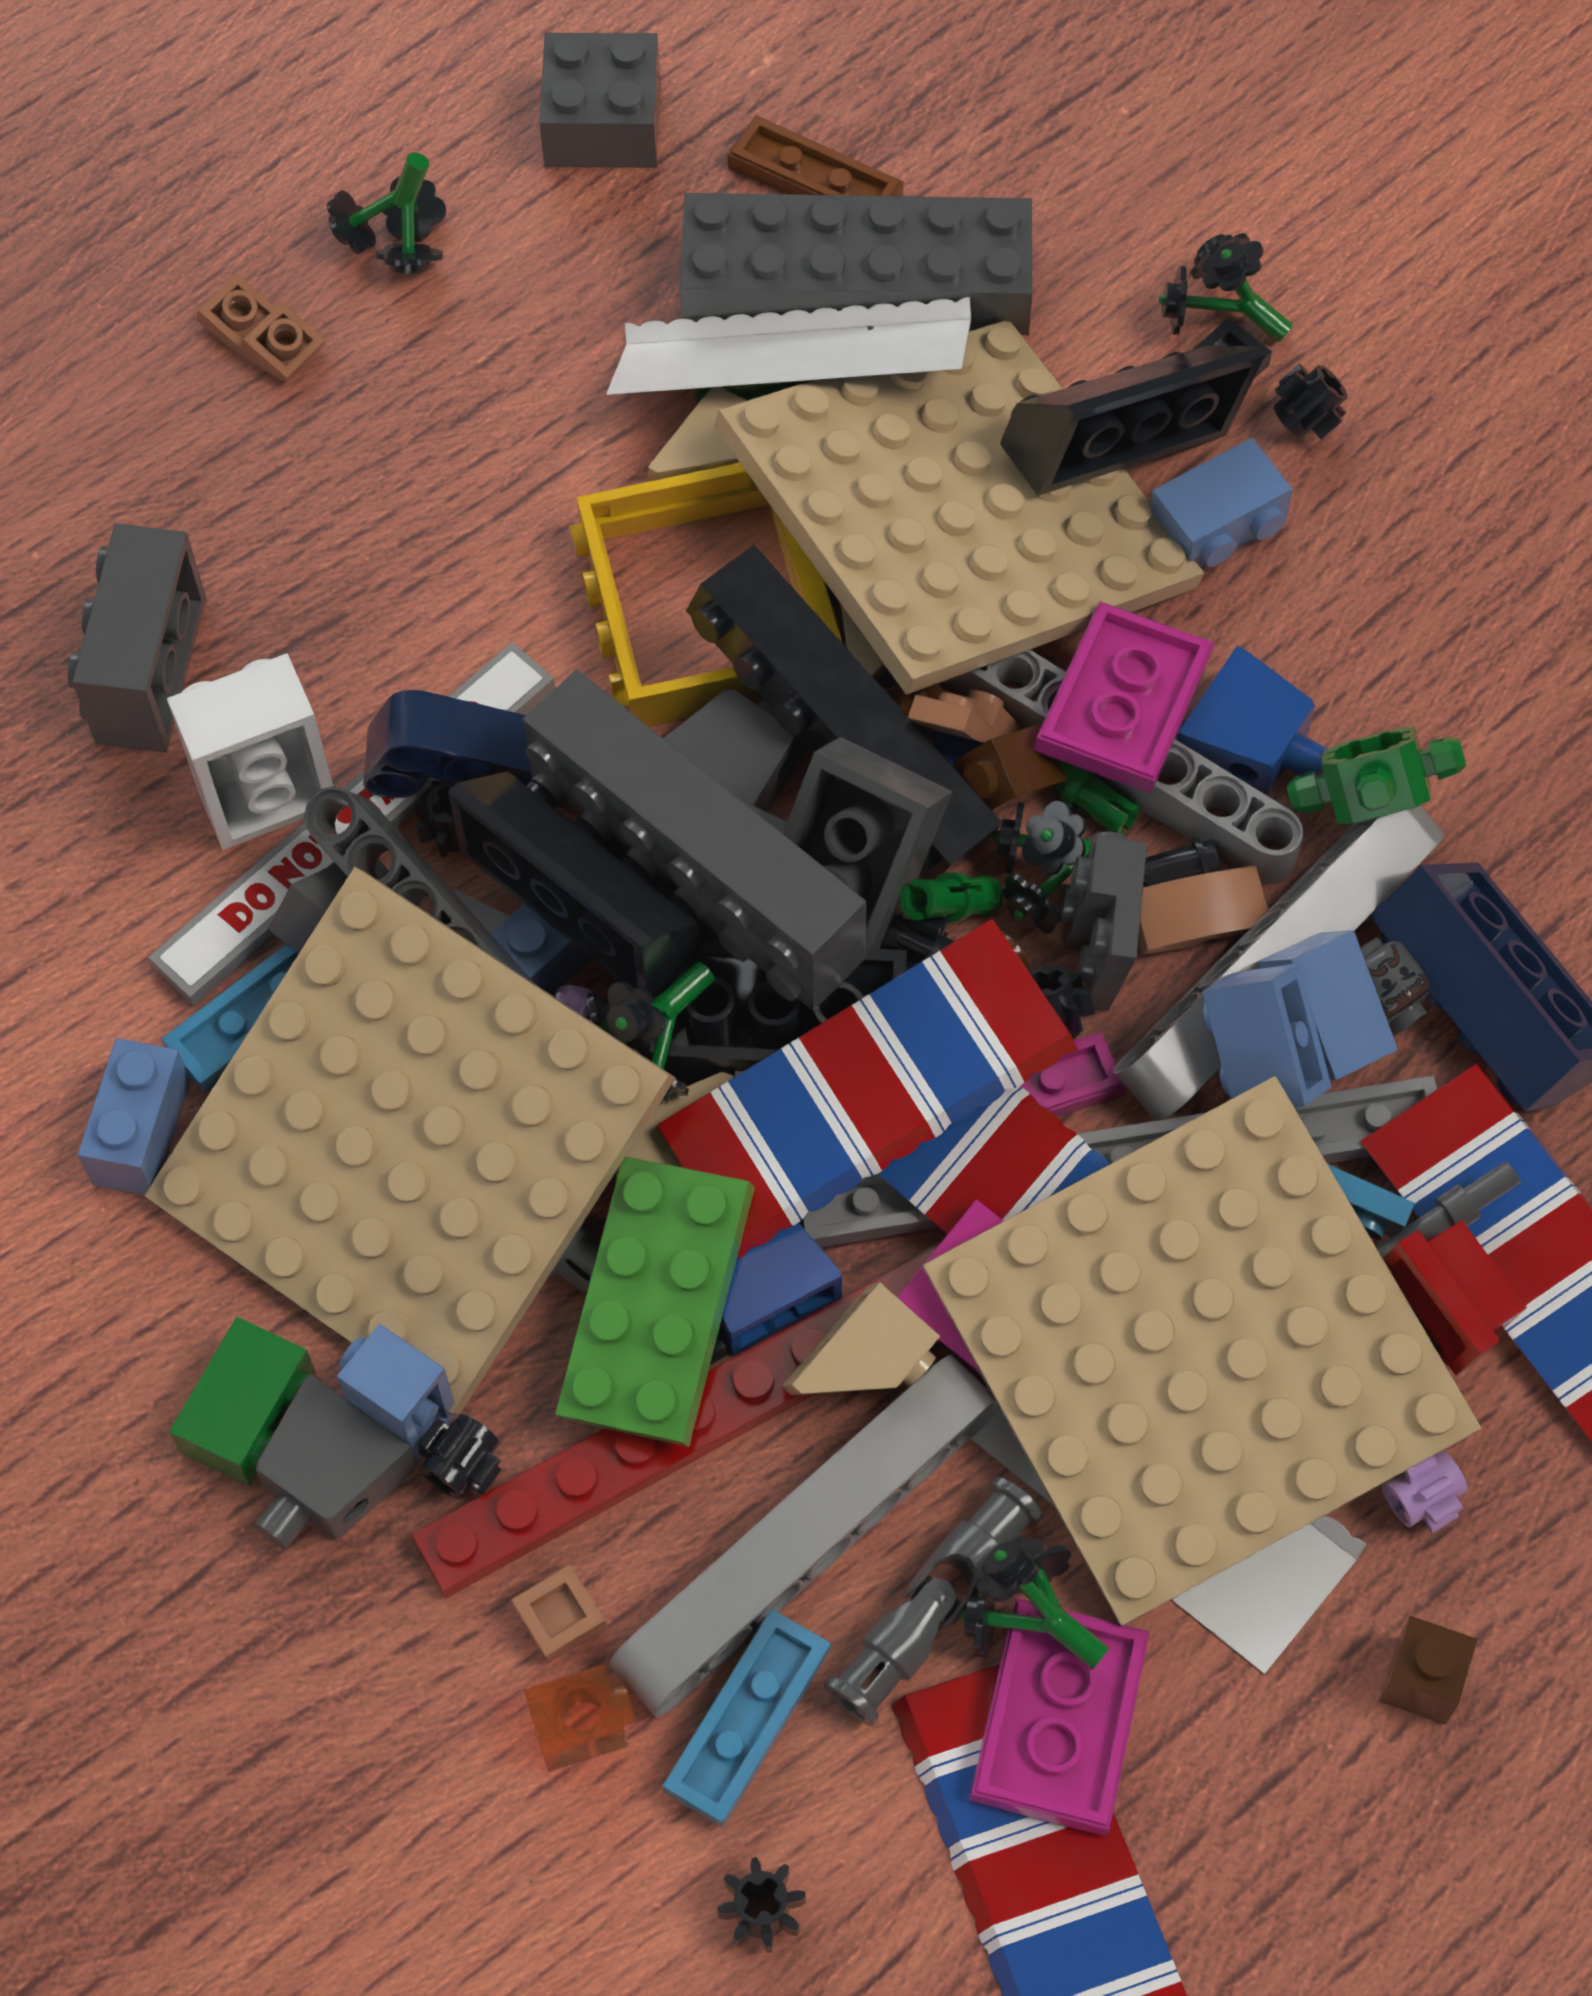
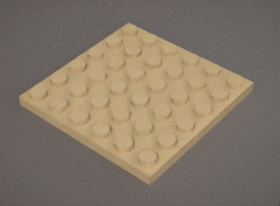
[714,321,1204,695]
[144,867,676,1414]
[923,1076,1482,1627]

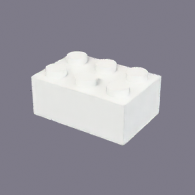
[167,653,333,850]

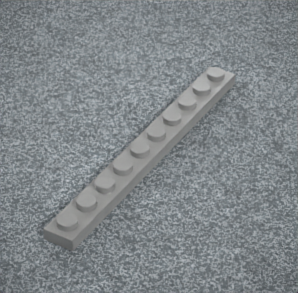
[802,1075,1437,1247]

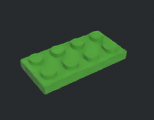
[555,1156,755,1447]

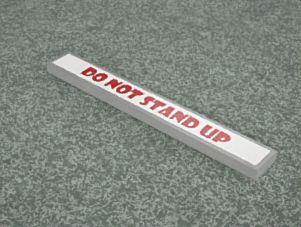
[148,642,556,1006]

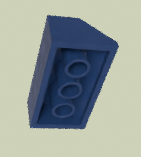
[1369,862,1592,1111]

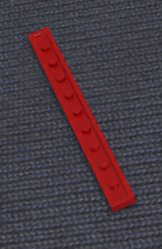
[412,1244,940,1599]

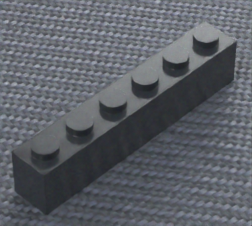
[686,545,1003,880]

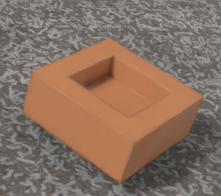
[511,1564,607,1664]

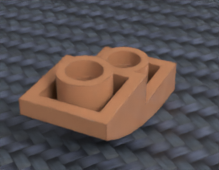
[197,273,326,382]
[907,690,1020,743]
[1138,866,1268,954]

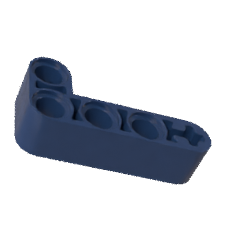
[363,690,564,808]

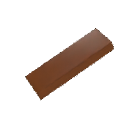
[727,115,904,196]

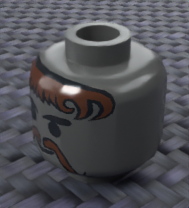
[1360,937,1430,1036]

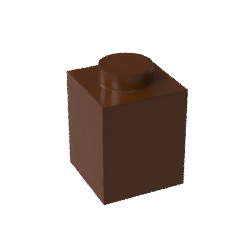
[954,723,1068,812]
[1379,1615,1478,1725]

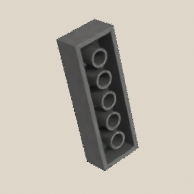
[680,193,1032,335]
[522,669,866,1011]

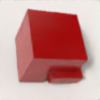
[1382,1220,1527,1376]

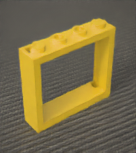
[569,462,842,727]

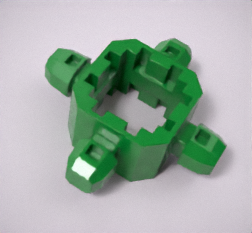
[1287,727,1467,824]

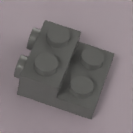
[1058,831,1147,1011]

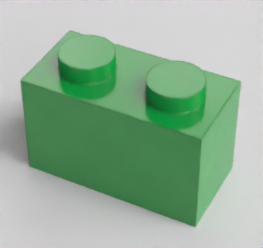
[169,1316,317,1486]

